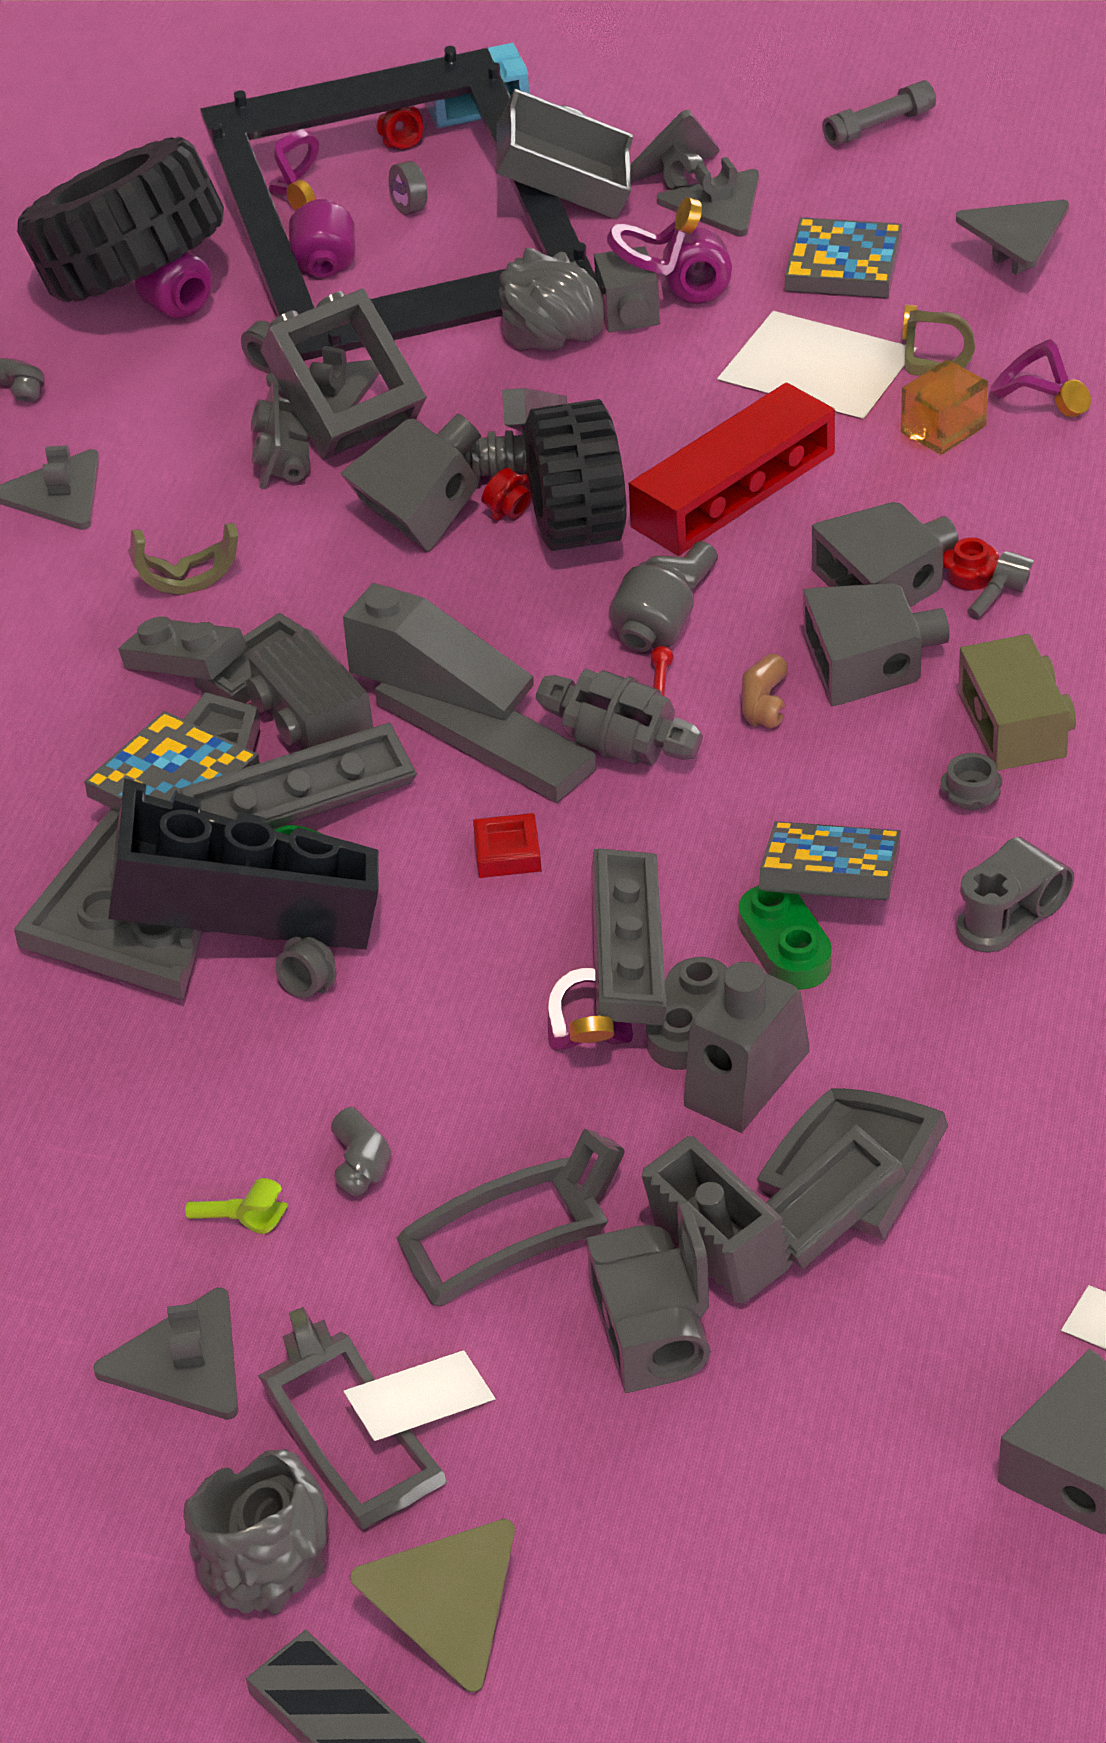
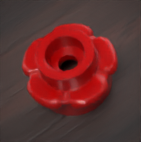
[376,106,423,149]
[481,468,532,521]
[943,537,999,590]

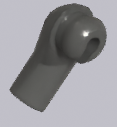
[0,358,44,402]
[639,541,718,591]
[331,1107,391,1196]

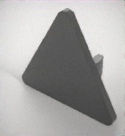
[630,110,720,189]
[657,157,759,237]
[956,200,1069,275]
[266,346,380,414]
[0,445,100,530]
[93,1288,239,1420]

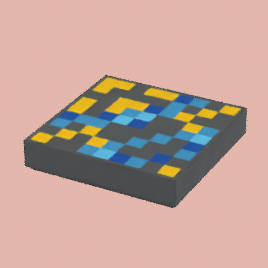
[785,217,902,298]
[84,711,260,812]
[759,821,901,901]

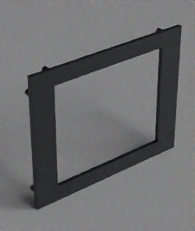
[200,46,595,361]

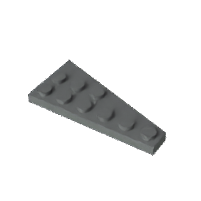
[14,692,260,1000]

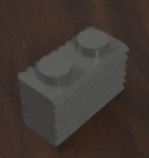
[246,628,373,750]
[642,1136,793,1303]

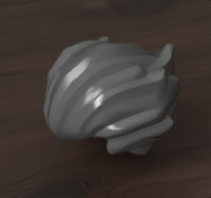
[499,247,605,351]
[183,1449,328,1615]

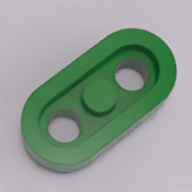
[739,885,832,990]

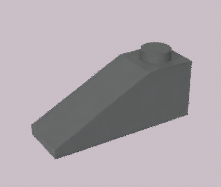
[343,583,534,720]

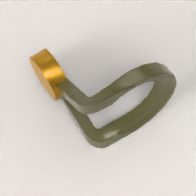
[902,305,975,376]

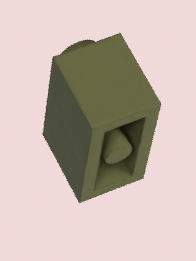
[958,633,1076,771]

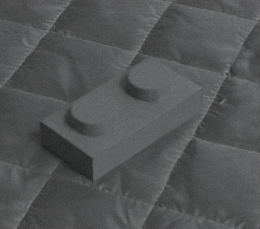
[118,616,247,680]

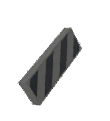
[246,1629,427,1743]

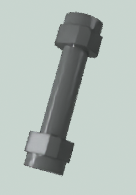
[822,80,936,147]

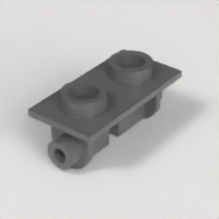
[251,380,310,489]

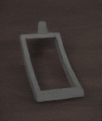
[397,1129,625,1306]
[258,1307,447,1529]

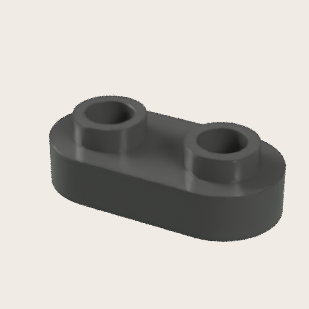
[646,957,728,1070]

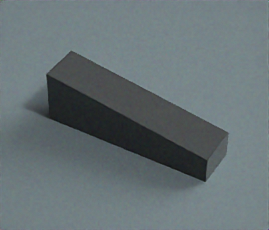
[502,388,567,432]

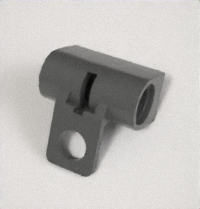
[586,1201,711,1394]

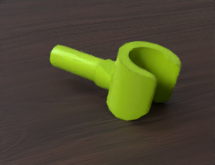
[185,1178,288,1234]

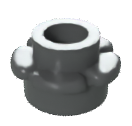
[941,753,1003,810]
[275,937,337,998]

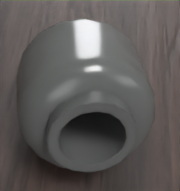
[608,562,694,652]

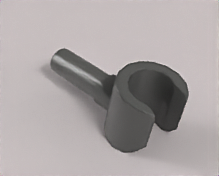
[967,551,1034,620]

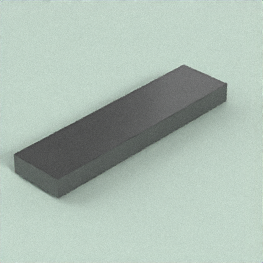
[375,683,596,803]
[171,722,417,828]
[591,848,667,1026]

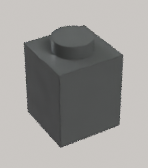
[594,246,660,333]

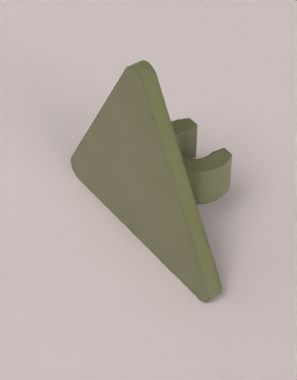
[350,1519,515,1692]

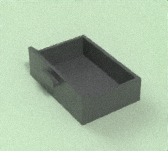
[496,89,633,219]

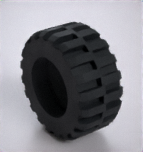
[17,137,224,302]

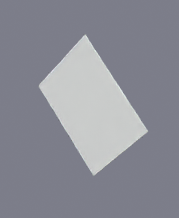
[717,311,917,419]

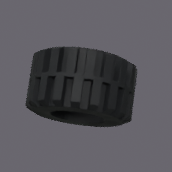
[525,399,627,551]

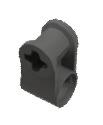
[956,837,1074,952]

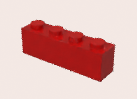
[628,382,835,556]

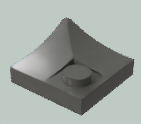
[757,1088,949,1240]

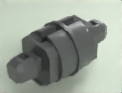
[535,669,703,766]

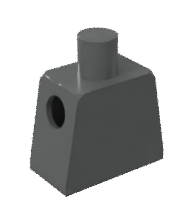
[340,413,481,553]
[812,502,959,607]
[803,583,950,706]
[684,962,810,1133]
[998,1349,1106,1534]

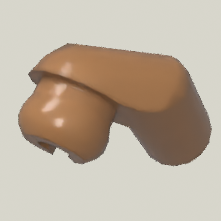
[742,653,788,729]

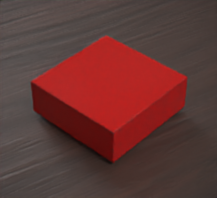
[473,813,542,878]

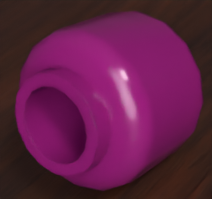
[289,199,355,278]
[662,227,732,303]
[135,251,212,319]

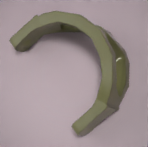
[128,523,238,595]

